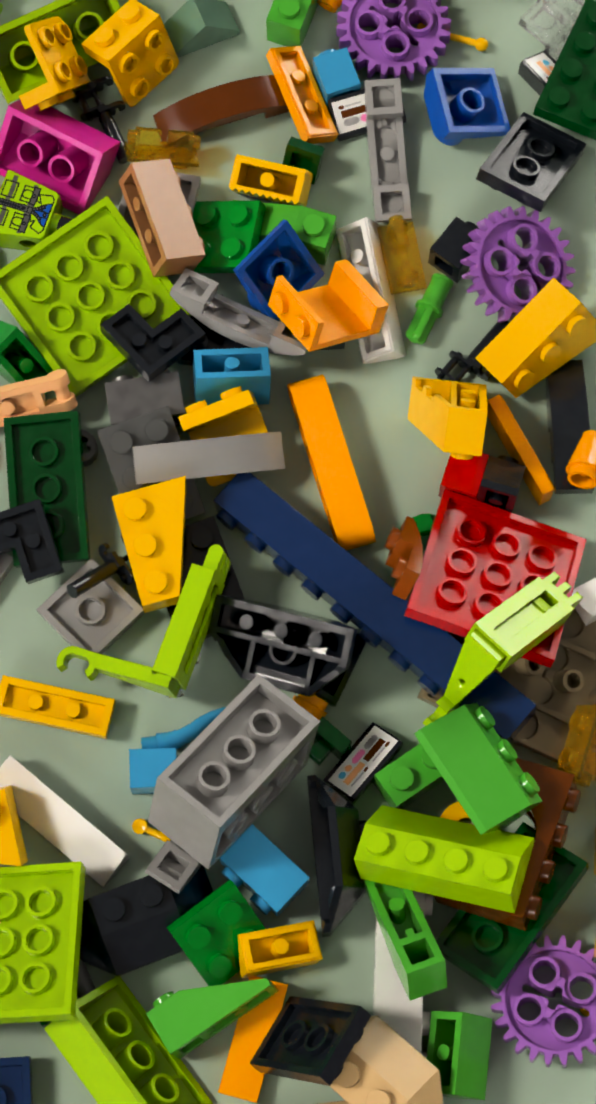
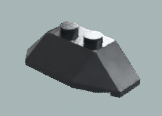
[209,595,357,697]
[307,775,367,937]
[80,865,213,977]

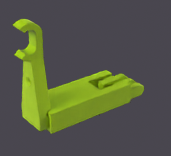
[56,544,231,698]
[423,572,583,726]

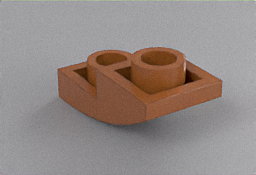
[384,516,423,600]

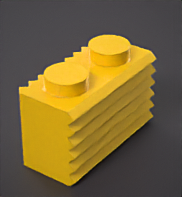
[229,154,313,206]

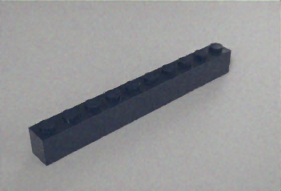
[213,472,536,743]

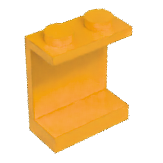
[268,259,389,352]

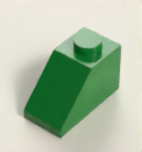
[0,320,53,395]

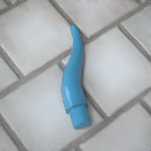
[141,707,226,749]

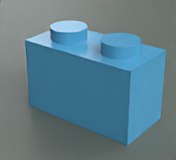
[193,347,271,405]
[220,824,310,917]

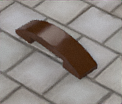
[153,75,289,149]

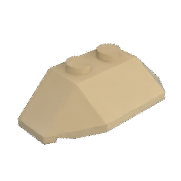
[330,1016,444,1104]

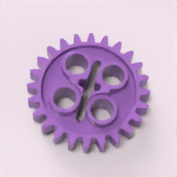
[336,0,451,81]
[460,206,576,323]
[491,935,596,1068]

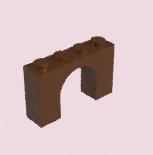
[434,758,581,931]

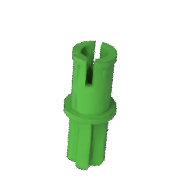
[406,273,454,345]

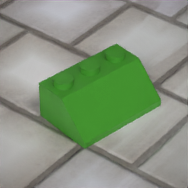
[414,703,543,835]

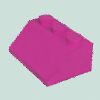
[0,99,121,215]

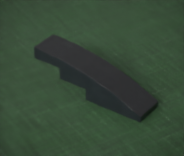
[546,360,594,494]

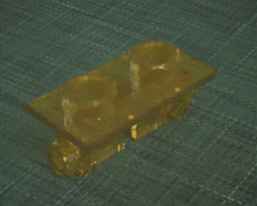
[125,126,201,169]
[377,215,427,295]
[558,704,596,787]

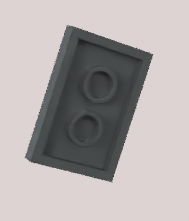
[97,406,206,520]

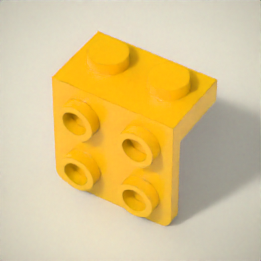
[81,0,179,107]
[19,16,91,111]
[178,386,268,487]

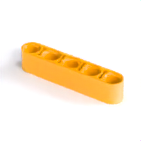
[287,374,376,551]

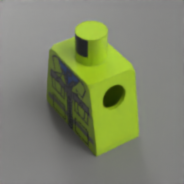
[0,170,73,251]

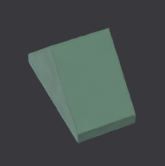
[164,0,240,58]

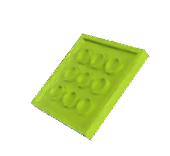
[0,196,192,397]
[0,861,86,1024]

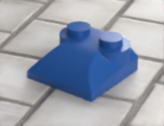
[424,68,510,146]
[233,219,325,321]

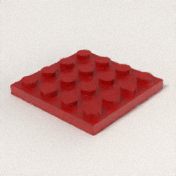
[404,489,587,668]

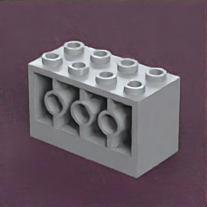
[148,674,320,870]

